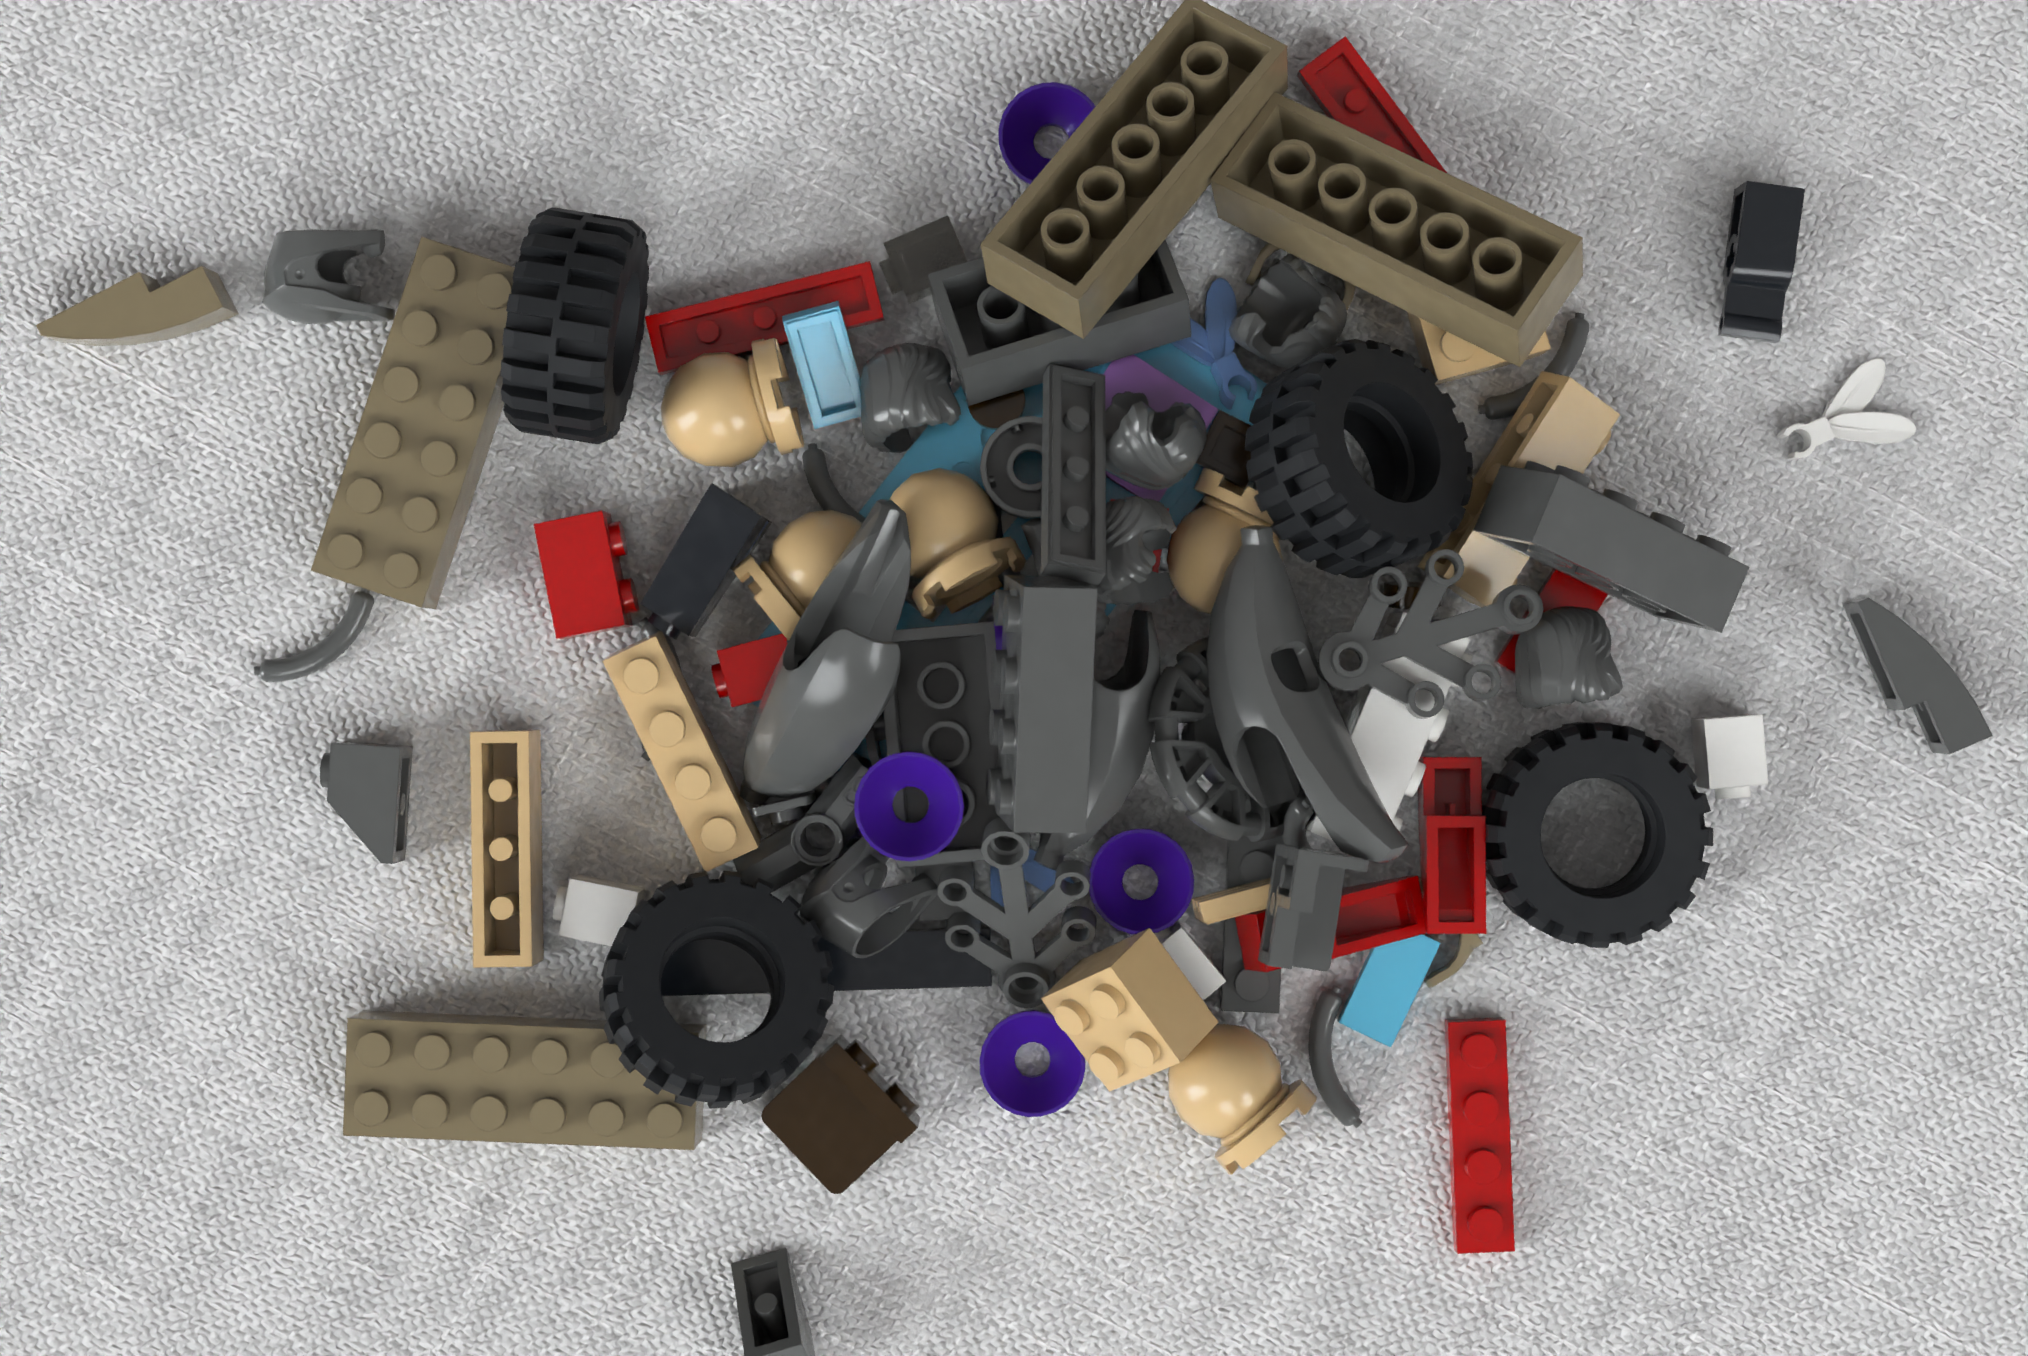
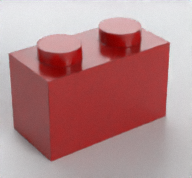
[534,510,639,639]

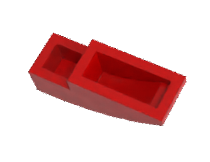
[1418,757,1486,934]
[1235,875,1426,972]

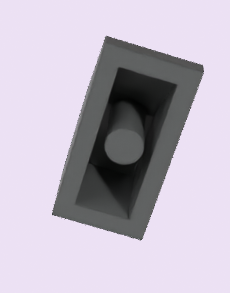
[320,741,413,864]
[731,1248,815,1356]

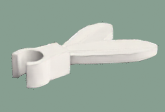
[1777,358,1916,460]

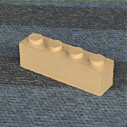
[1418,371,1620,607]
[602,631,762,872]
[470,730,544,968]

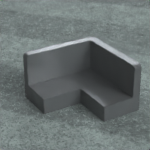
[1258,843,1370,971]

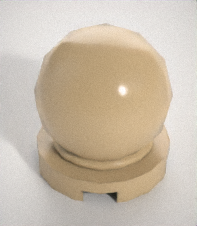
[661,338,804,467]
[889,468,1026,619]
[1166,468,1283,614]
[732,510,862,641]
[1167,1023,1317,1175]

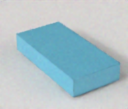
[782,301,861,429]
[1337,934,1441,1047]

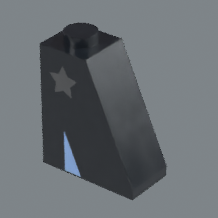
[640,483,772,640]

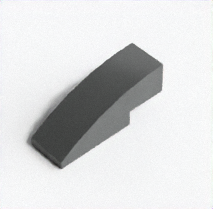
[1842,598,1993,754]

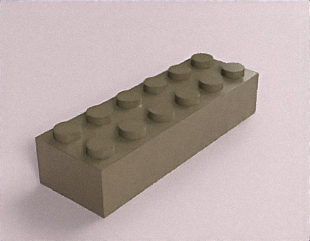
[980,0,1288,339]
[1210,92,1583,367]
[311,236,515,609]
[343,1010,707,1150]

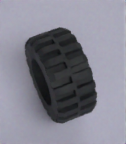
[501,207,649,444]
[1245,339,1473,578]
[1482,722,1713,948]
[599,871,834,1109]

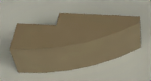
[36,266,239,346]

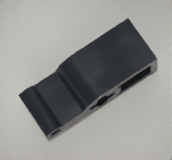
[1718,181,1805,343]

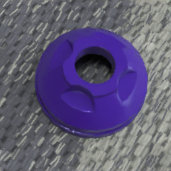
[998,82,1096,185]
[854,751,964,862]
[1089,829,1194,934]
[979,1010,1086,1117]

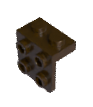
[761,1034,921,1194]

